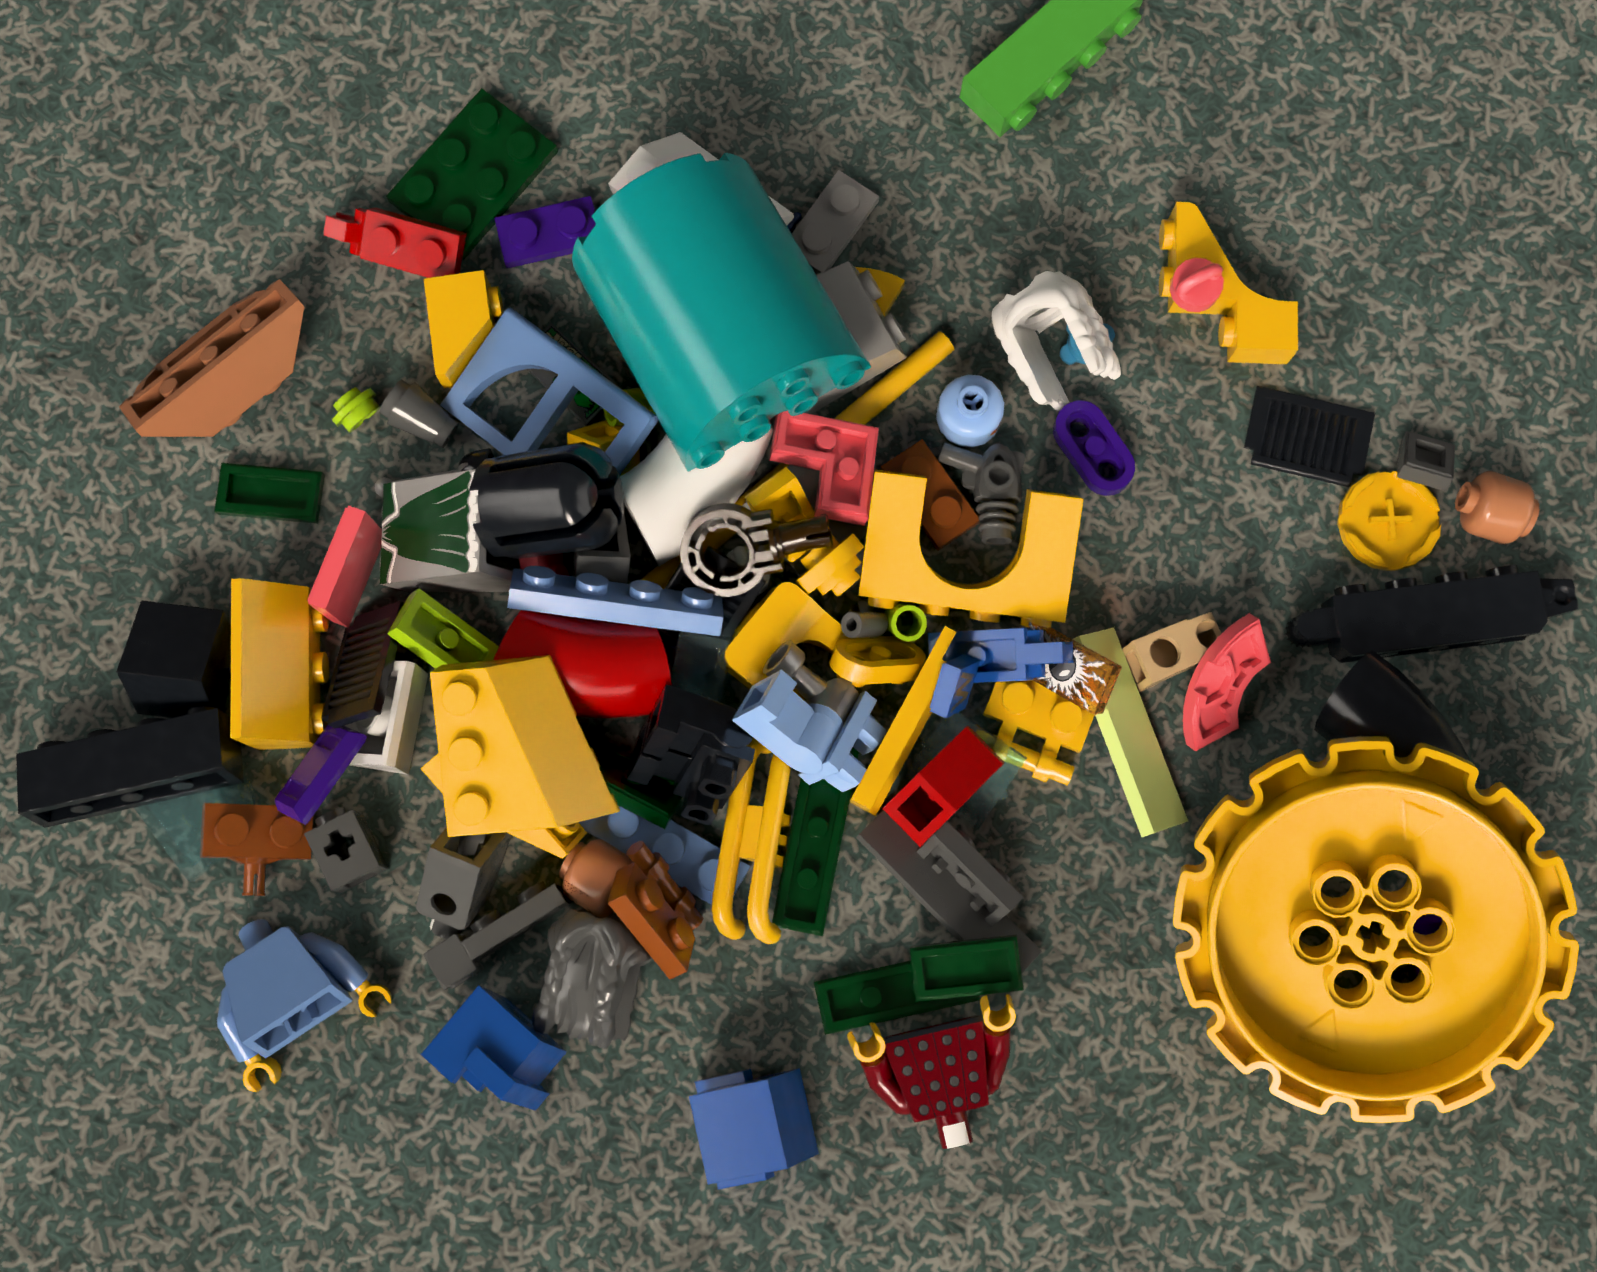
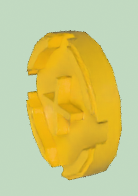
[1337,471,1441,571]

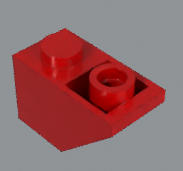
[882,725,1005,847]

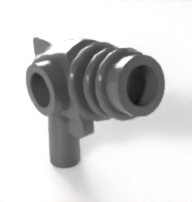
[939,443,1025,545]

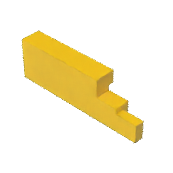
[850,626,956,816]

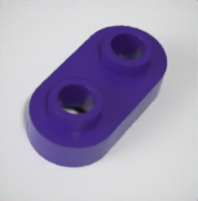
[1053,400,1135,496]

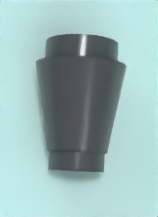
[379,379,459,448]

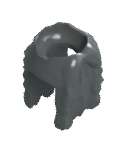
[532,906,653,1049]

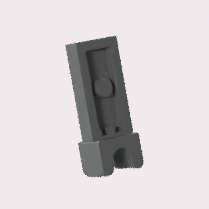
[424,881,571,990]

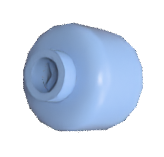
[936,374,1004,448]

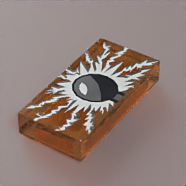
[1027,622,1122,715]

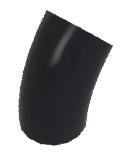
[1314,650,1482,789]

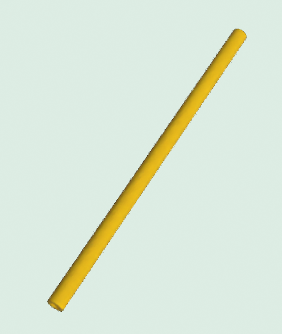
[641,331,955,589]

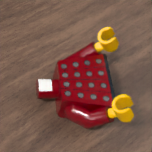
[847,994,1016,1149]

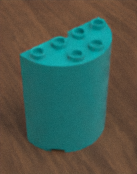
[572,153,871,472]

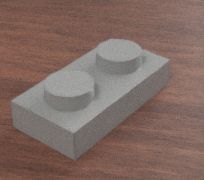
[792,170,879,274]

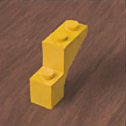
[1159,202,1298,364]

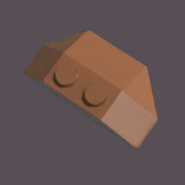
[119,279,304,437]

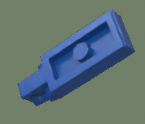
[928,628,1074,683]

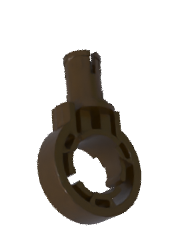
[680,503,833,597]

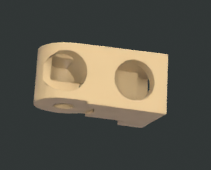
[1122,612,1222,693]

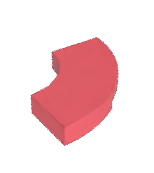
[1183,613,1271,752]

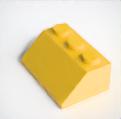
[230,578,329,750]

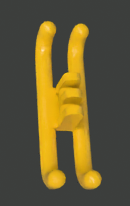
[712,738,791,944]

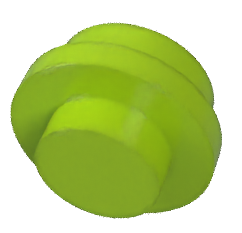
[332,387,380,433]

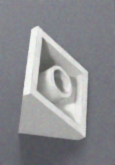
[345,661,428,775]

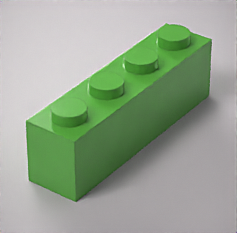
[959,0,1143,137]

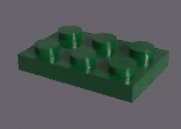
[386,88,558,260]

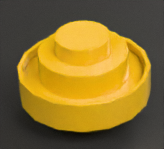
[795,533,865,597]

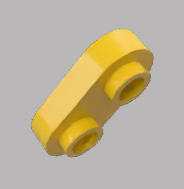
[829,636,926,687]

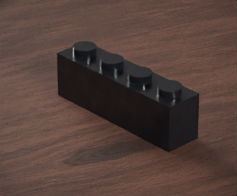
[16,706,244,828]

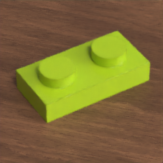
[387,588,499,669]

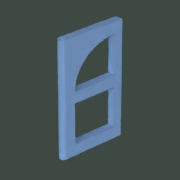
[440,308,658,476]

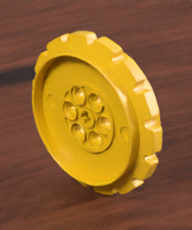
[1173,736,1579,1123]

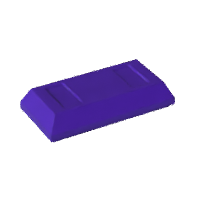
[275,725,367,825]

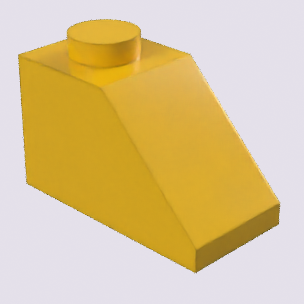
[424,270,504,388]

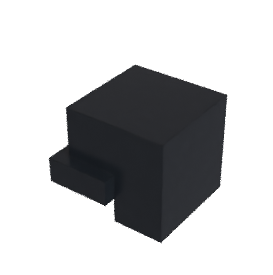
[116,600,231,718]

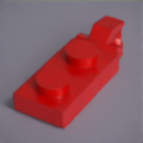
[323,207,466,278]

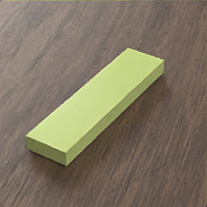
[1068,628,1188,837]

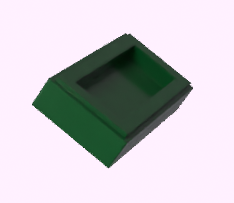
[214,463,325,524]
[910,934,1024,1002]

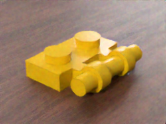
[976,678,1095,786]

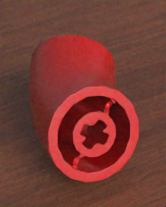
[493,610,672,718]

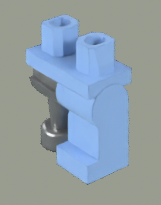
[732,641,887,792]

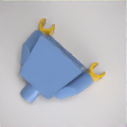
[217,919,392,1092]

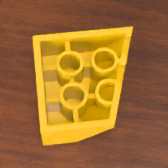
[430,655,620,837]

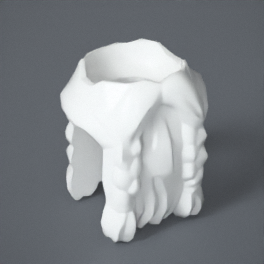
[992,271,1121,411]

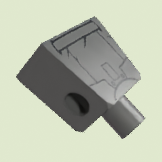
[416,827,512,939]

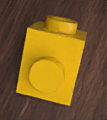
[744,467,829,562]

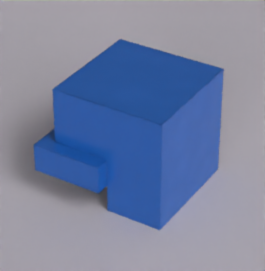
[421,985,567,1111]
[689,1068,819,1190]

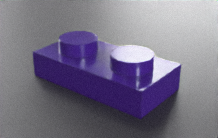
[494,196,596,269]

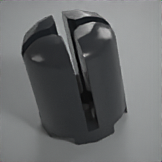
[469,442,625,559]

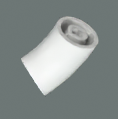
[620,428,773,567]

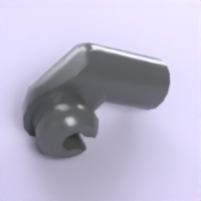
[841,599,888,639]

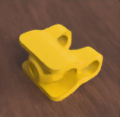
[718,582,849,702]

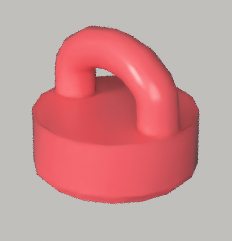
[1170,258,1224,312]

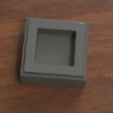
[1397,431,1455,491]

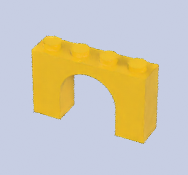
[858,469,1083,629]

